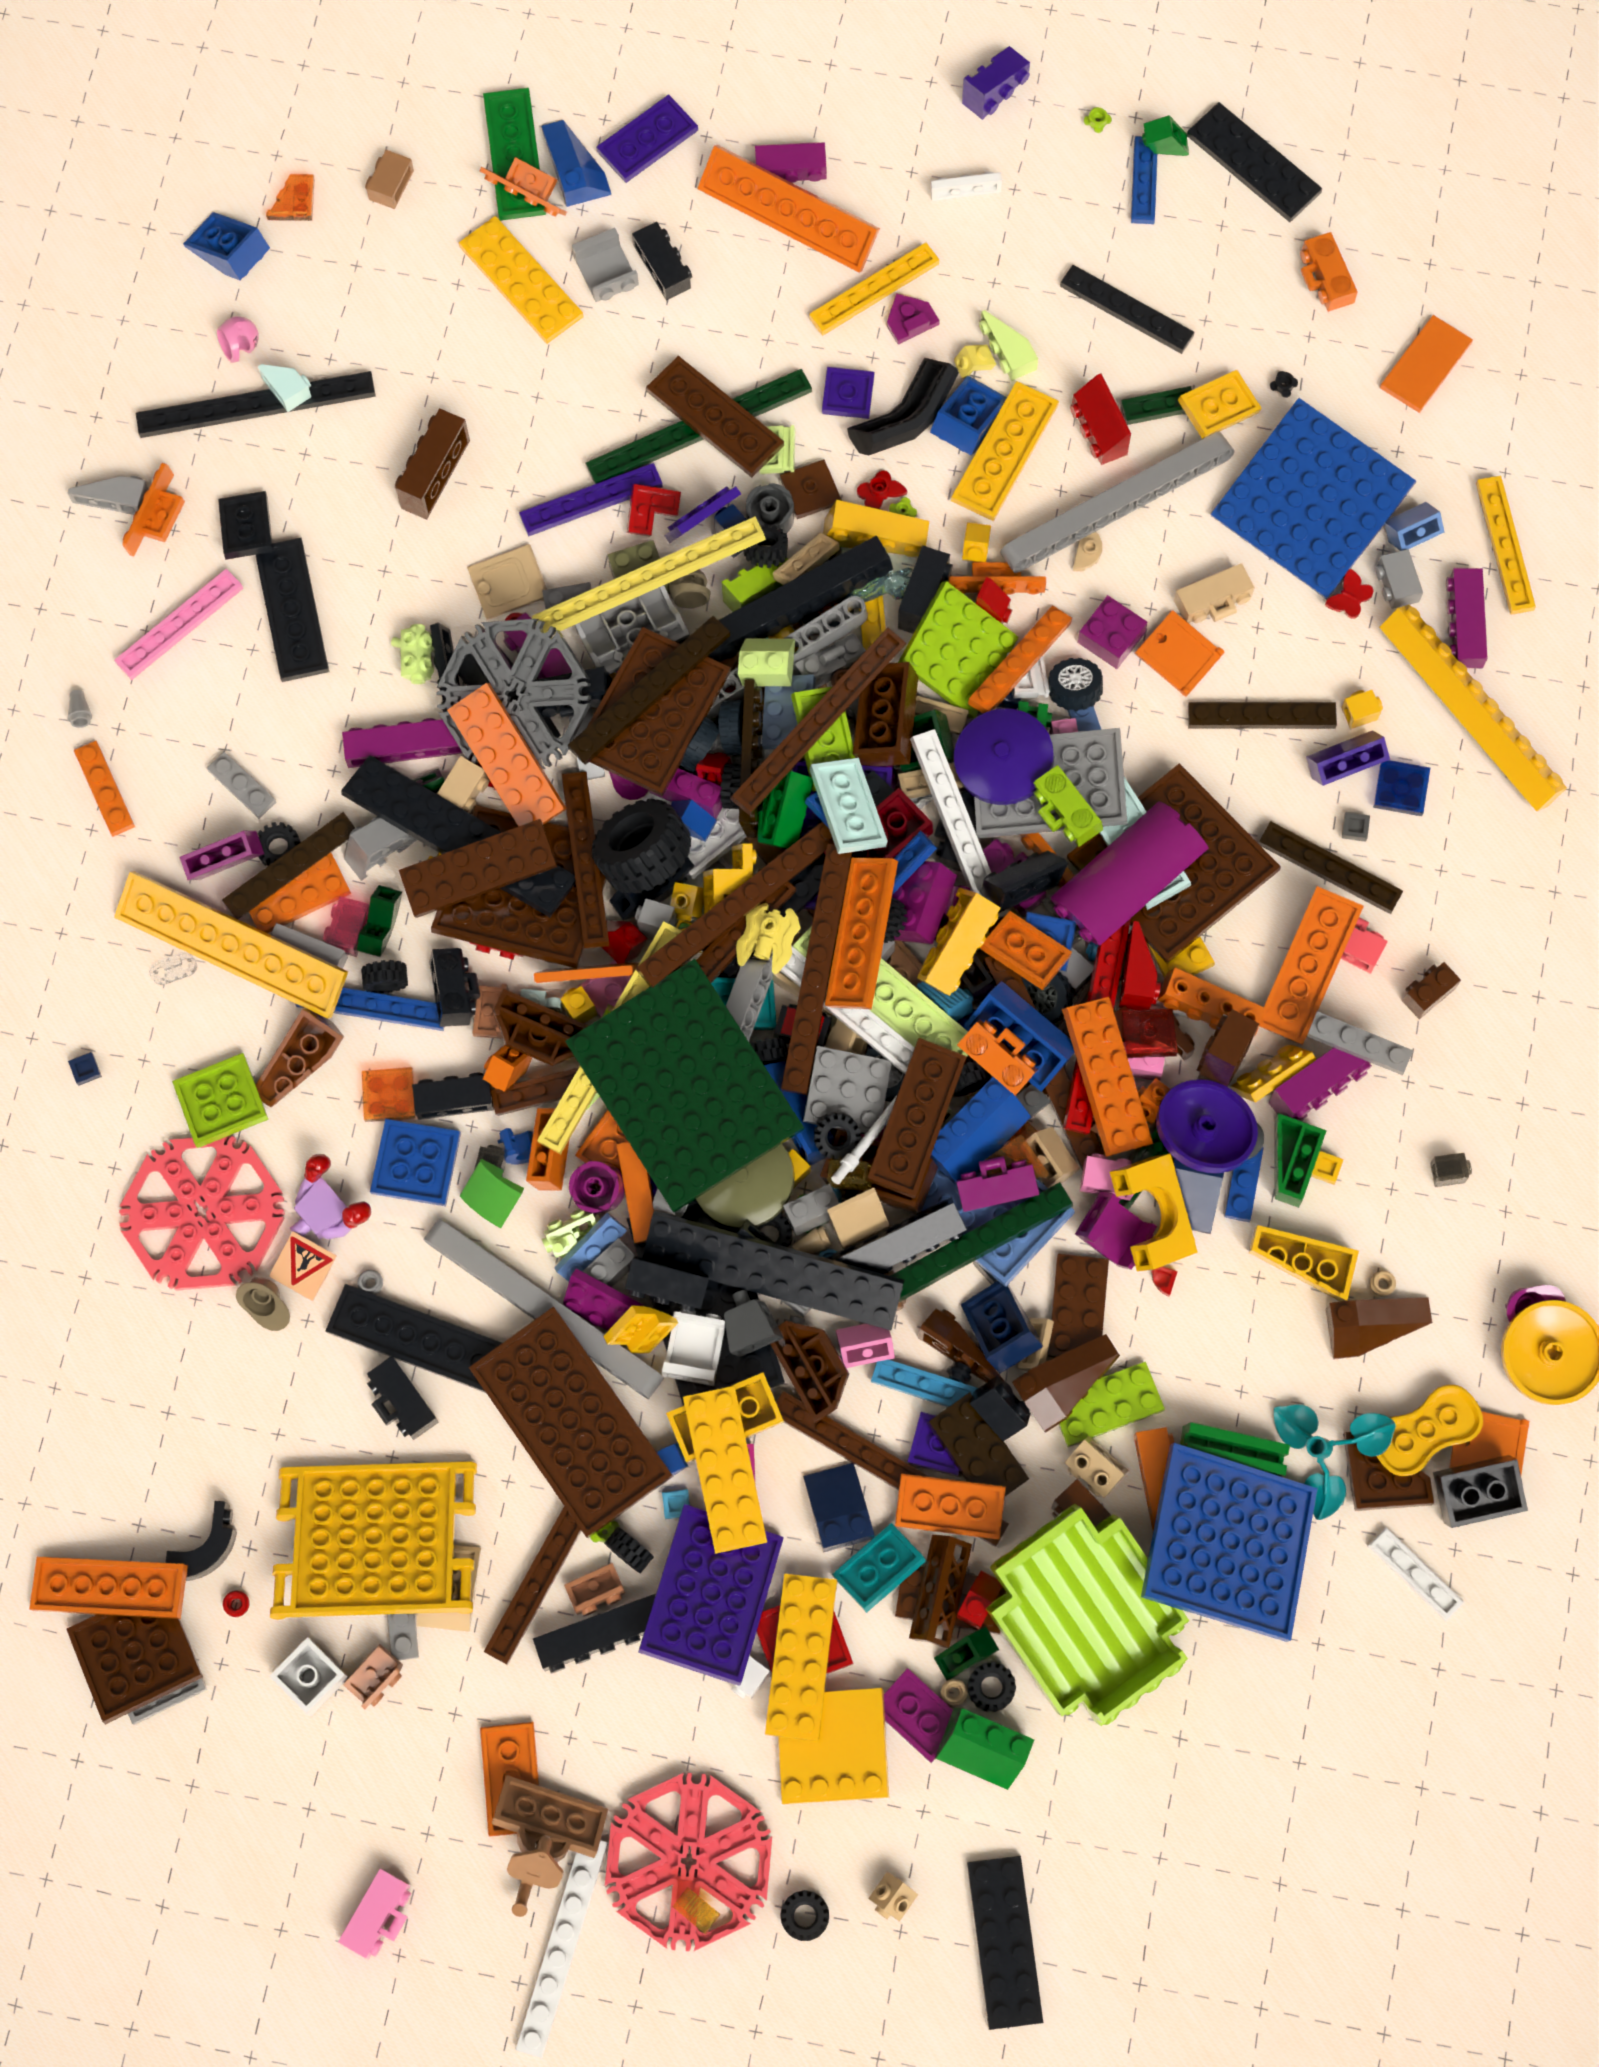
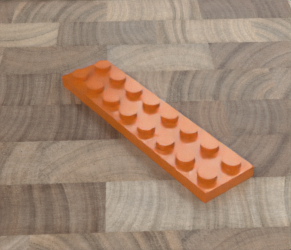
[697,145,880,273]

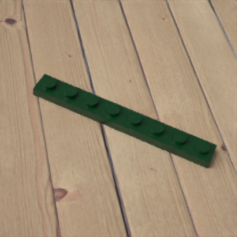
[890,1182,1073,1302]

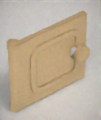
[467,544,547,620]

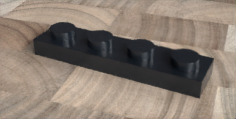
[430,623,460,712]

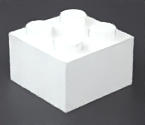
[269,1637,349,1716]

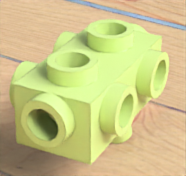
[391,624,434,684]
[542,1209,600,1258]

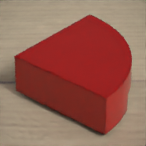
[1151,1266,1178,1297]

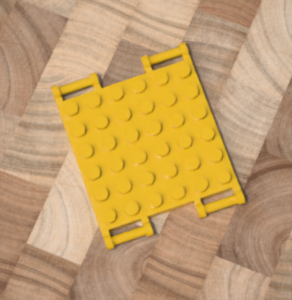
[270,1462,477,1620]

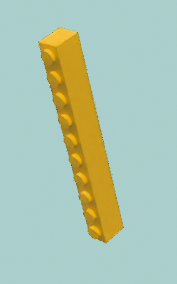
[1379,604,1567,811]

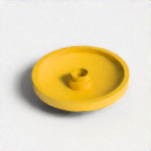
[1501,1300,1599,1405]

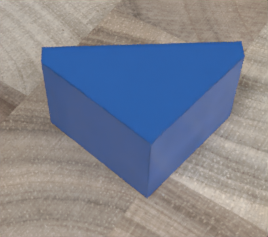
[671,799,717,842]

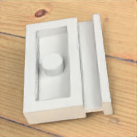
[1006,652,1050,698]

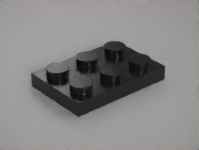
[218,491,273,560]

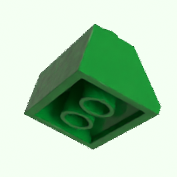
[934,1708,1035,1790]

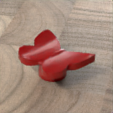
[857,470,908,509]
[1325,569,1374,619]

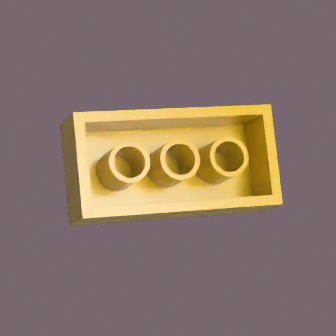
[666,1373,784,1463]

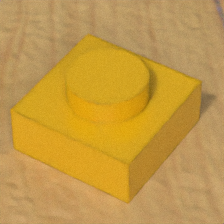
[1311,1151,1344,1185]

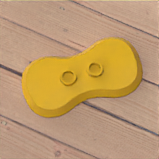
[1377,1385,1483,1476]

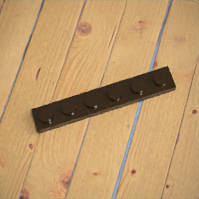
[1188,702,1337,729]
[222,812,355,920]
[1258,821,1403,914]

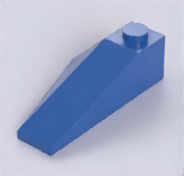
[541,120,611,207]

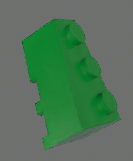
[758,771,813,850]
[1274,1113,1327,1208]

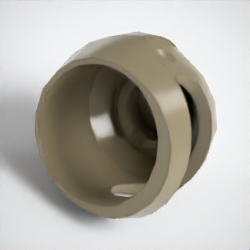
[668,569,711,609]

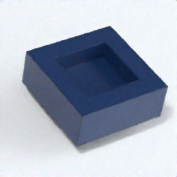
[68,1052,102,1086]

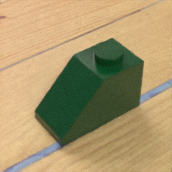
[934,1627,999,1681]

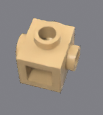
[868,1872,918,1922]

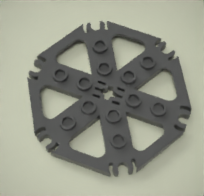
[436,619,591,769]

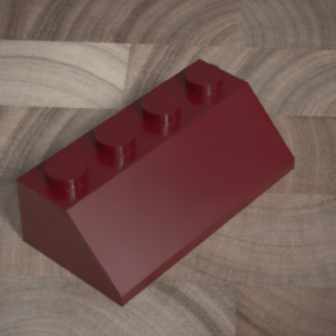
[824,788,933,859]

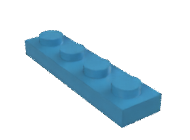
[871,1359,978,1407]

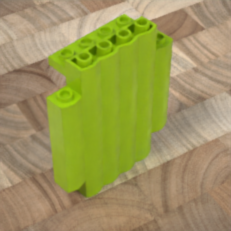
[986,1504,1189,1726]

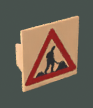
[269,1231,337,1301]

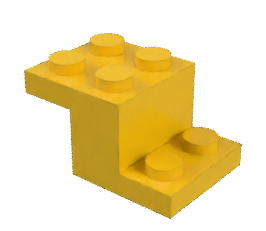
[703,843,757,914]

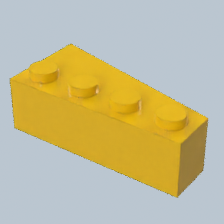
[917,888,1000,996]

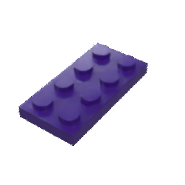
[596,94,698,183]

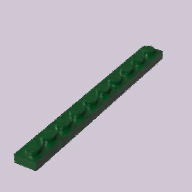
[585,368,812,484]

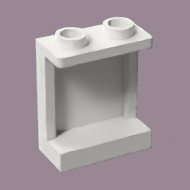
[662,1309,726,1386]

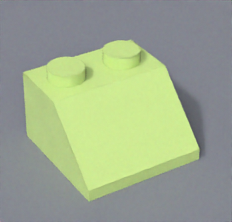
[738,639,795,686]

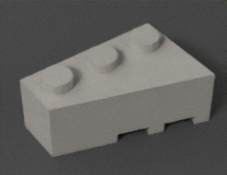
[344,816,417,881]

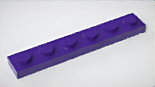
[519,463,663,537]

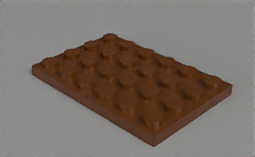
[587,627,731,796]

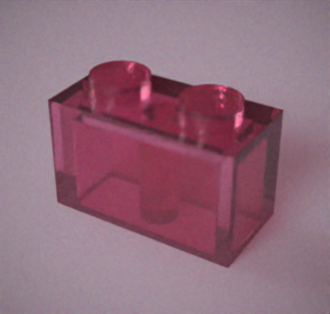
[323,896,369,957]

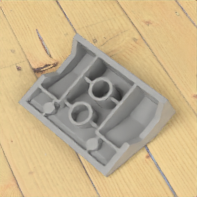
[575,585,691,674]

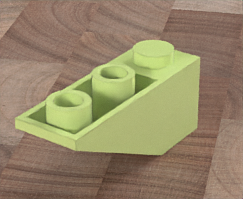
[979,310,1038,381]

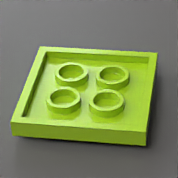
[172,1053,269,1148]

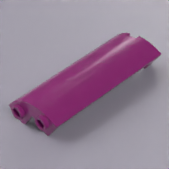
[1050,801,1209,945]

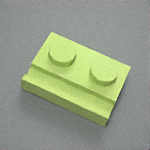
[759,425,796,474]

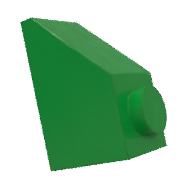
[1142,115,1189,156]

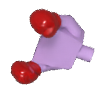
[290,1154,372,1239]

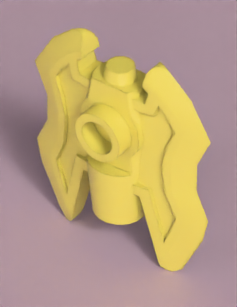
[736,903,801,974]

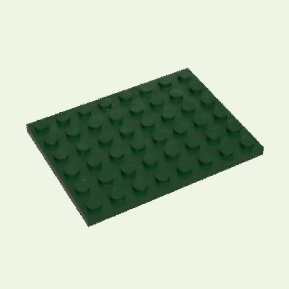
[565,959,805,1213]

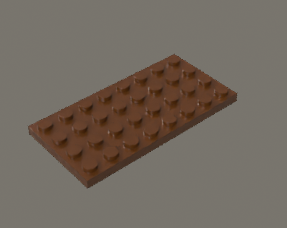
[469,1306,673,1538]

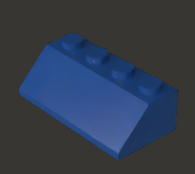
[964,981,1075,1092]
[764,1061,834,1166]
[930,1077,1031,1186]

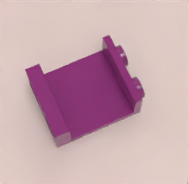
[1075,1191,1157,1270]

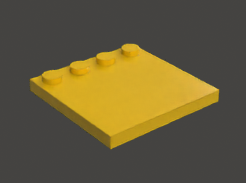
[779,1688,890,1805]

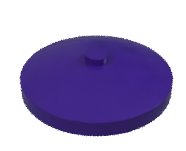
[954,708,1054,805]
[1156,1080,1258,1173]

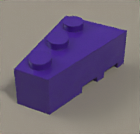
[962,46,1030,120]

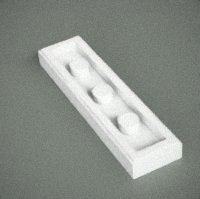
[1367,1527,1464,1622]

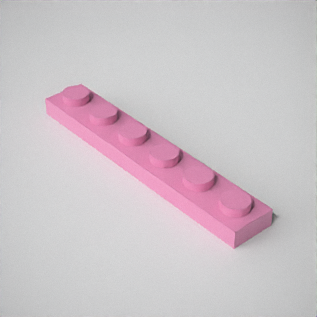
[114,569,243,680]

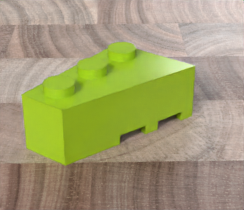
[722,558,788,612]

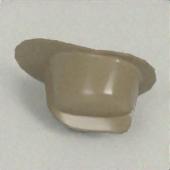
[236,1277,290,1331]

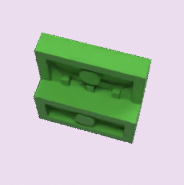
[460,1159,524,1228]

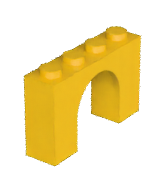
[1109,1153,1198,1272]

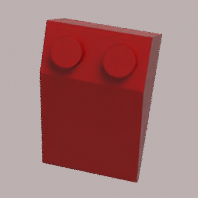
[1119,921,1161,1012]

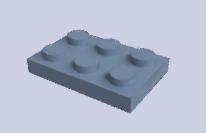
[762,674,816,750]

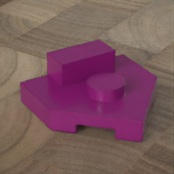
[887,293,940,345]

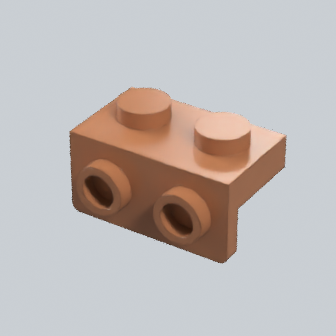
[473,984,509,1039]
[564,1563,625,1616]
[343,1644,403,1710]

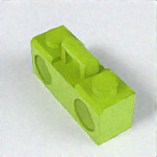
[1033,765,1103,847]

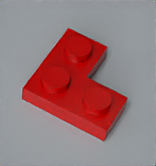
[626,484,681,537]

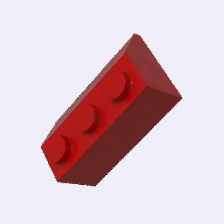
[1070,373,1131,465]

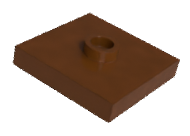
[780,459,842,519]

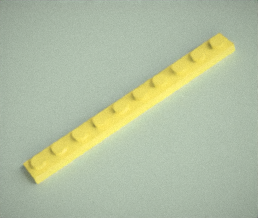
[532,516,766,633]
[537,921,682,1155]

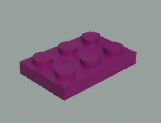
[562,1269,644,1331]
[884,1668,953,1763]

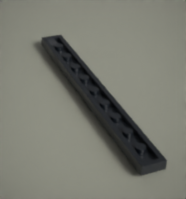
[136,371,376,438]

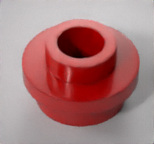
[223,1590,250,1617]

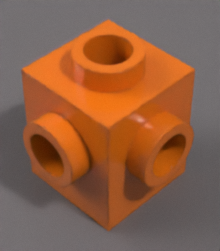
[1138,1078,1171,1124]

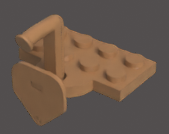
[492,1775,608,1917]

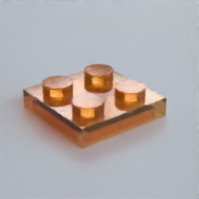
[362,1067,416,1122]

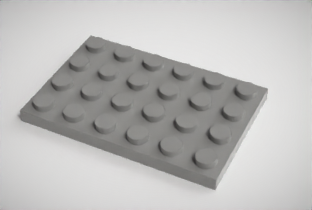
[974,728,1128,838]

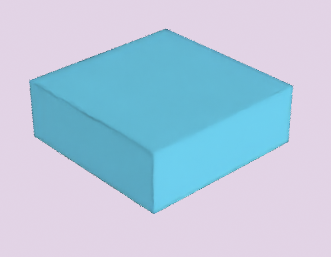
[662,1489,690,1520]

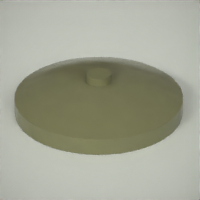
[696,1144,795,1229]

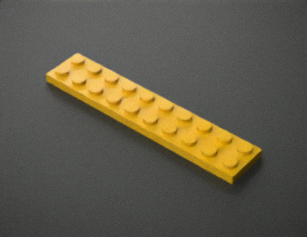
[114,871,349,1019]

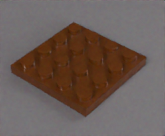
[66,1614,203,1725]

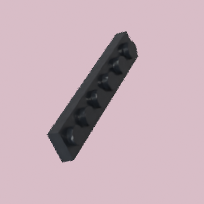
[1060,265,1195,354]

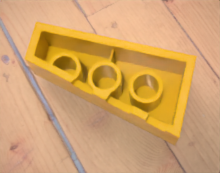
[823,500,929,557]
[1249,1225,1359,1302]

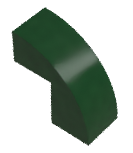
[357,885,402,957]

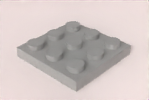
[802,1046,892,1137]

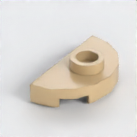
[1073,532,1102,571]

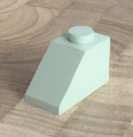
[258,364,311,412]

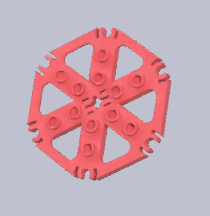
[119,1136,285,1291]
[605,1773,772,1952]

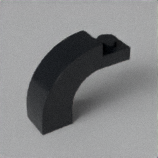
[609,857,694,920]
[165,1501,237,1581]

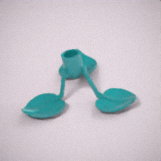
[1274,1404,1396,1520]

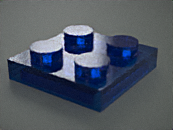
[1373,760,1431,817]

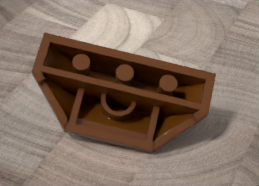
[493,989,588,1066]
[770,1321,850,1423]

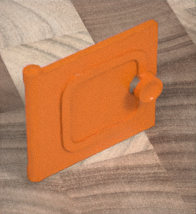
[1134,610,1225,697]
[1449,1411,1530,1475]

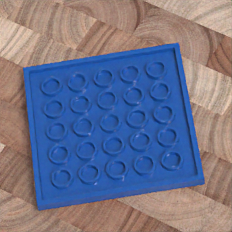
[1210,398,1416,599]
[1141,1443,1318,1642]

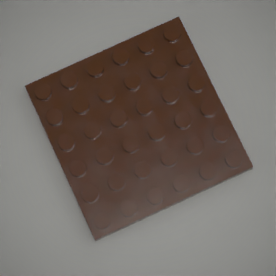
[1067,763,1281,963]
[431,805,607,969]

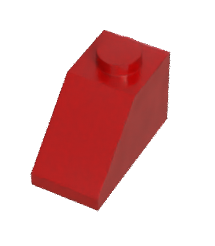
[976,577,1013,624]
[696,753,732,786]
[601,920,647,964]
[956,1570,1003,1630]

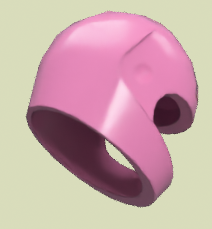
[217,316,259,363]

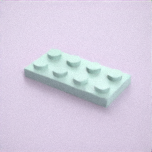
[810,758,888,854]

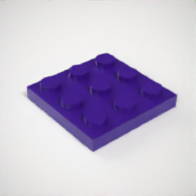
[664,486,741,544]

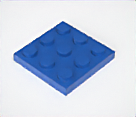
[370,1119,461,1207]

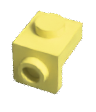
[954,345,996,379]

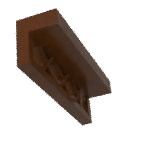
[909,1535,972,1648]

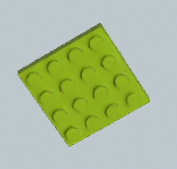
[898,581,1019,719]

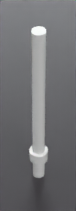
[831,1095,897,1184]

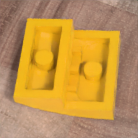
[603,1305,678,1353]

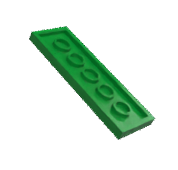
[483,88,546,221]

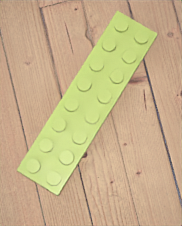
[793,926,968,1056]

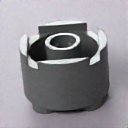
[746,483,794,534]

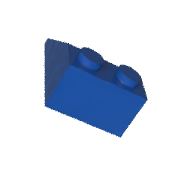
[183,212,270,281]
[930,376,1007,455]

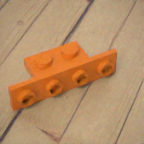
[479,157,567,217]
[122,463,185,557]
[948,562,1046,595]

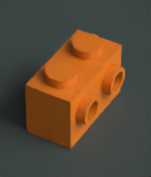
[483,1045,532,1091]

